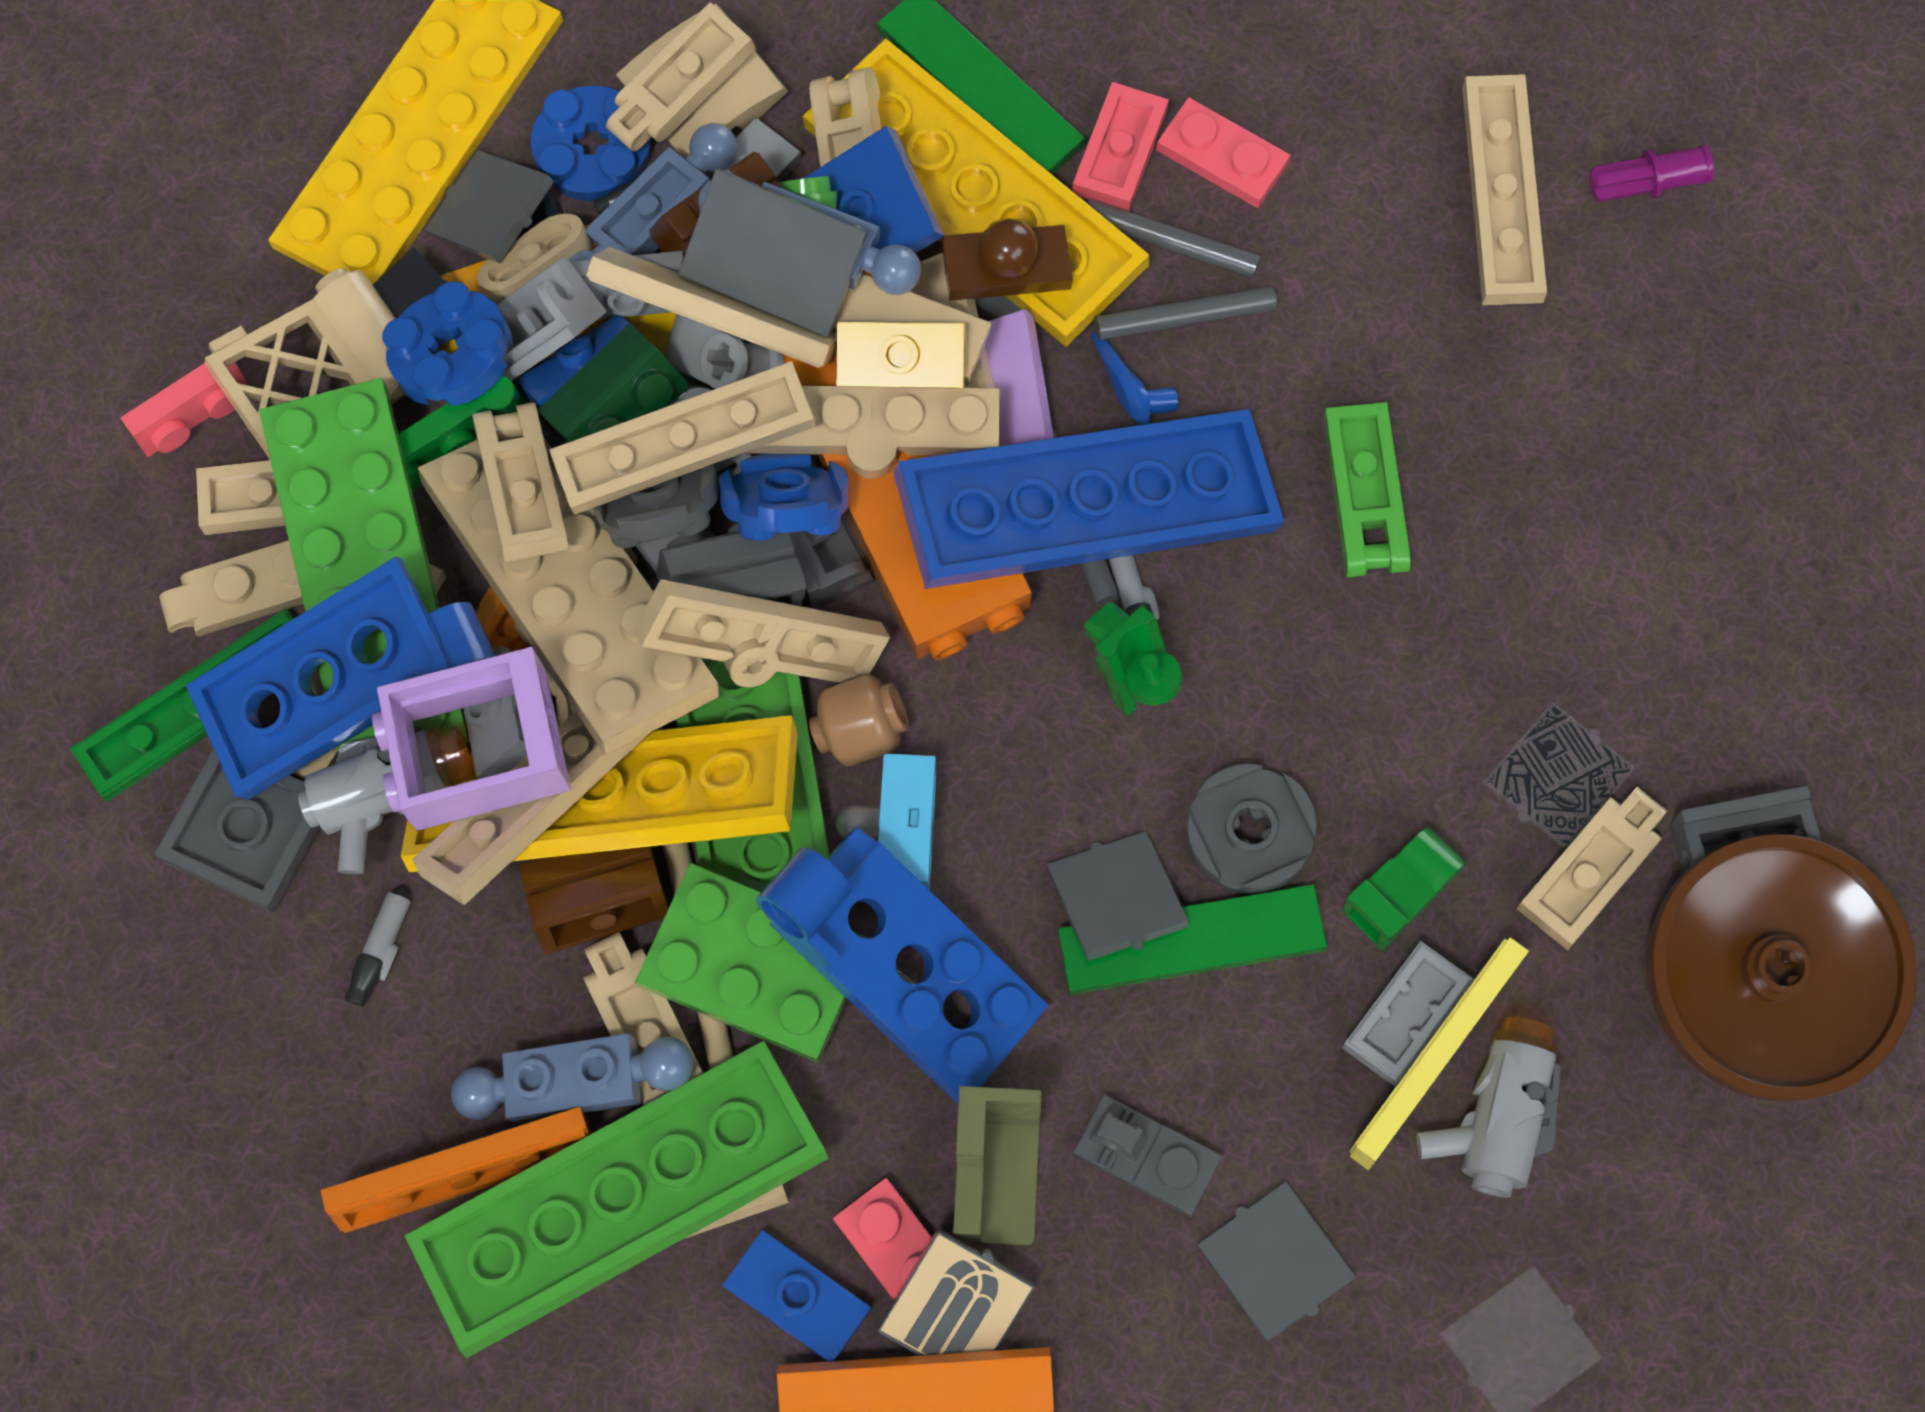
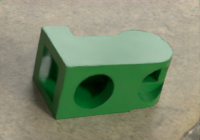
[1342,827,1466,952]

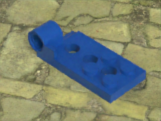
[186,556,496,800]
[756,827,1049,1105]

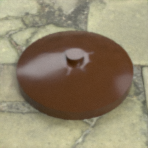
[1647,834,1917,1102]

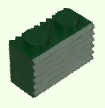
[537,324,688,443]

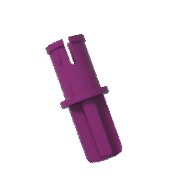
[1589,144,1714,202]

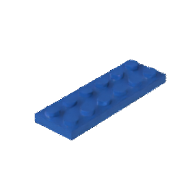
[893,409,1284,589]

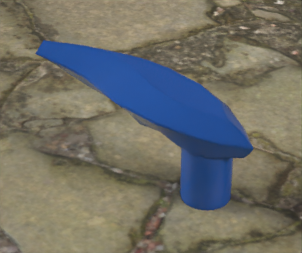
[1091,332,1178,425]

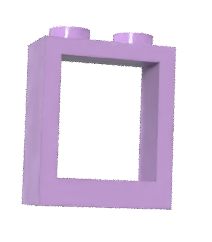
[372,647,571,831]

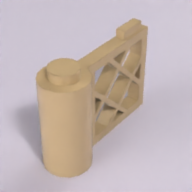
[205,268,406,461]

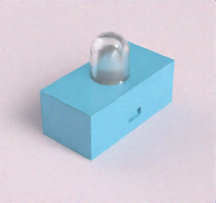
[836,754,937,890]

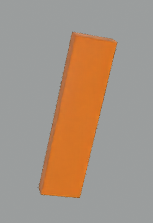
[320,1107,592,1233]
[777,1347,1054,1412]

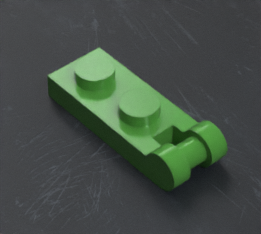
[1323,402,1410,578]

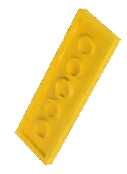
[268,0,563,285]
[803,39,1149,347]
[401,715,798,872]

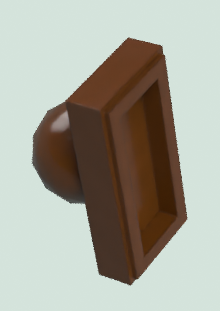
[941,218,1073,301]

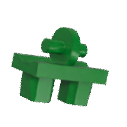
[1084,602,1183,716]

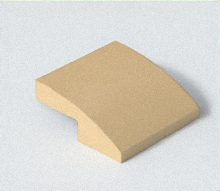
[616,4,788,159]

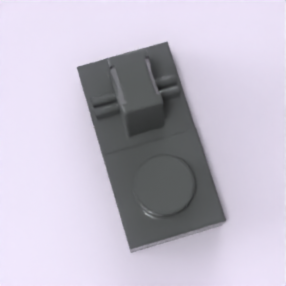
[1073,1095,1222,1218]

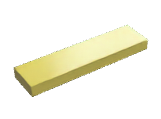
[1349,938,1529,1171]

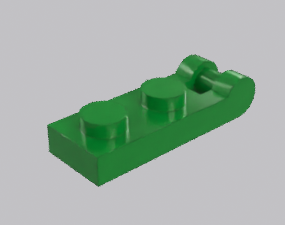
[398,375,530,491]

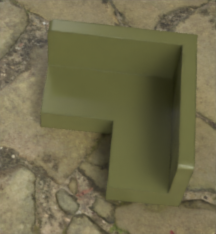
[953,1086,1042,1246]

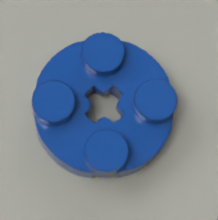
[531,86,652,201]
[382,282,512,406]
[720,454,849,541]

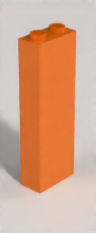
[783,271,1032,661]

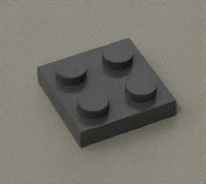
[154,748,320,913]

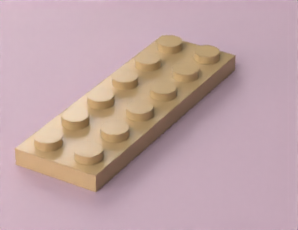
[418,436,719,755]

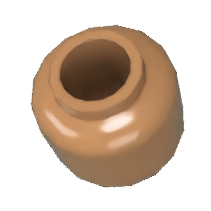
[809,674,909,767]

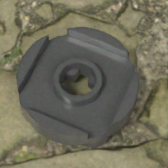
[593,464,720,548]
[1186,763,1317,895]

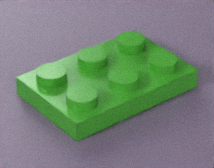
[635,863,869,1063]

